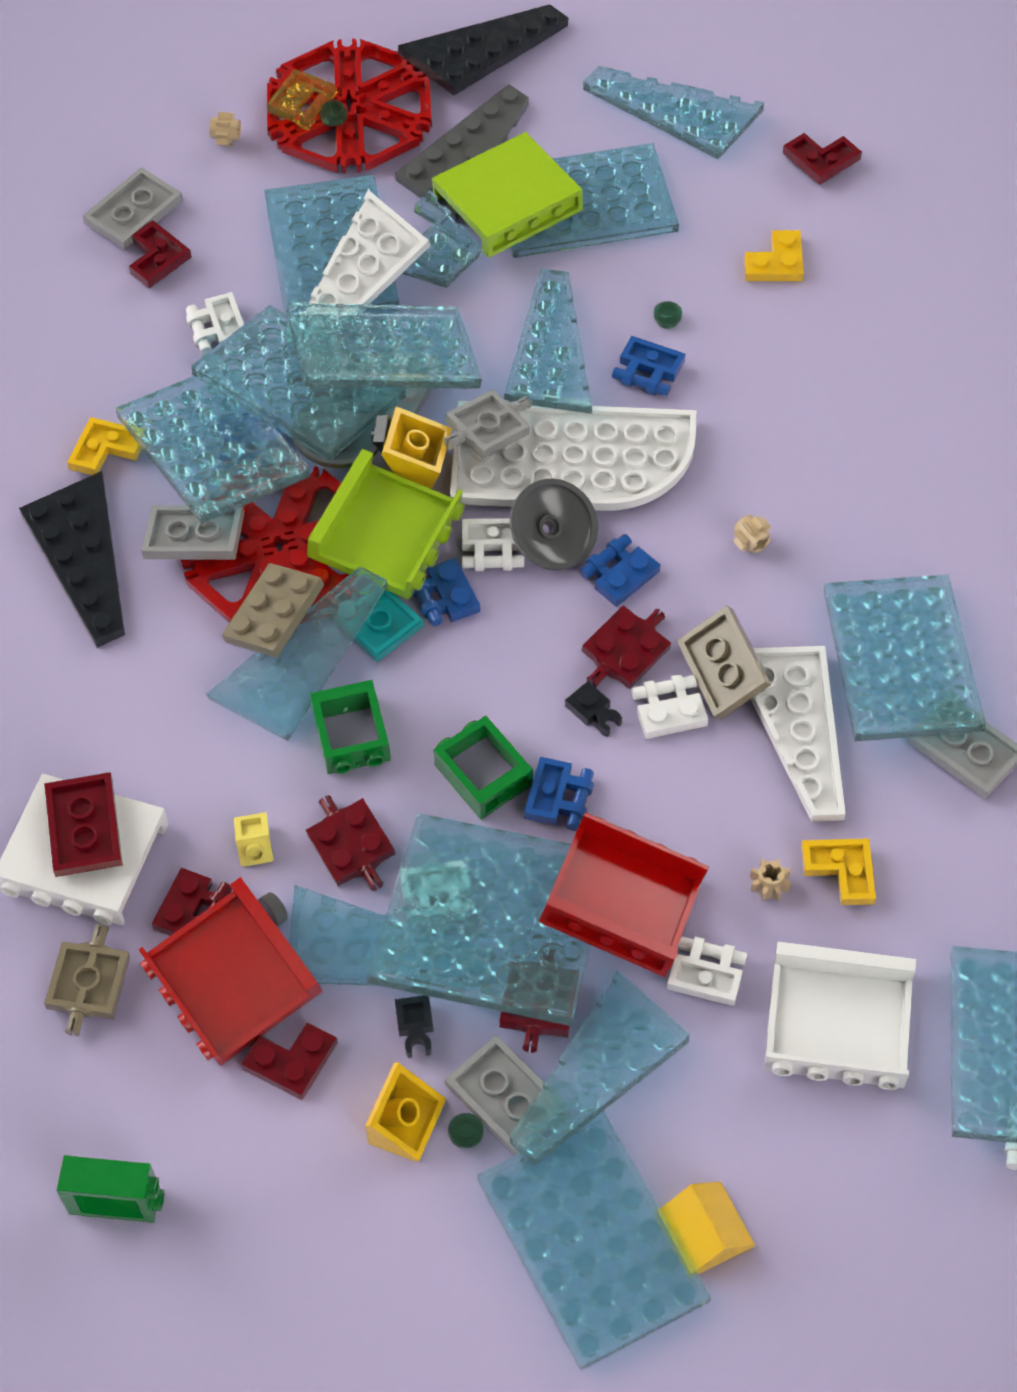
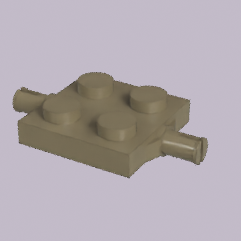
[44,924,130,1036]

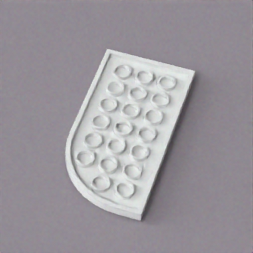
[450,401,697,511]

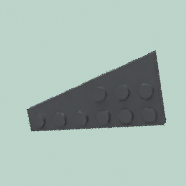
[395,84,529,223]

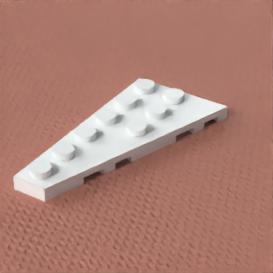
[286,190,430,363]
[751,646,846,821]

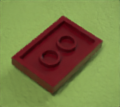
[44,772,123,877]

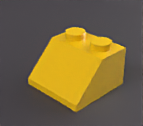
[381,406,452,489]

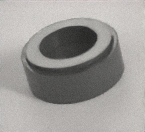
[258,892,288,927]

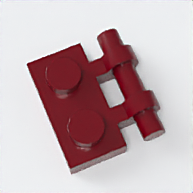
[151,867,232,936]

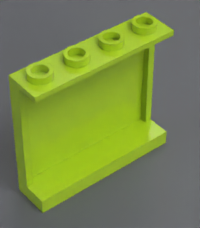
[432,132,583,258]
[307,449,465,600]

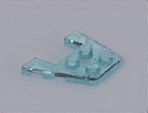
[402,190,482,288]

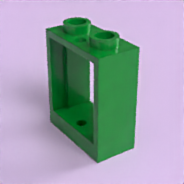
[309,680,391,774]
[433,715,533,820]
[56,1155,165,1223]

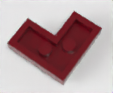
[783,133,862,185]
[129,220,192,288]
[241,1022,338,1100]

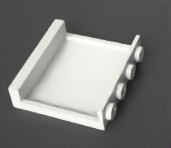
[0,773,169,926]
[764,942,916,1090]

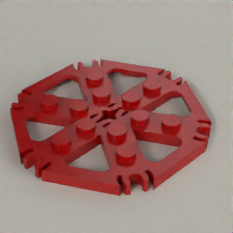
[267,38,432,173]
[181,463,363,625]

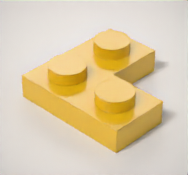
[744,230,804,281]
[67,417,147,475]
[801,838,876,905]

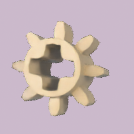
[209,112,241,146]
[733,515,772,553]
[750,859,791,901]

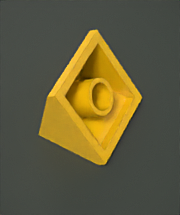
[365,1063,446,1162]
[656,1181,755,1278]

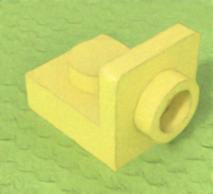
[234,812,274,867]

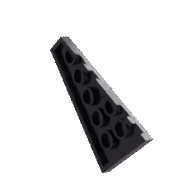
[398,4,569,96]
[19,471,125,648]

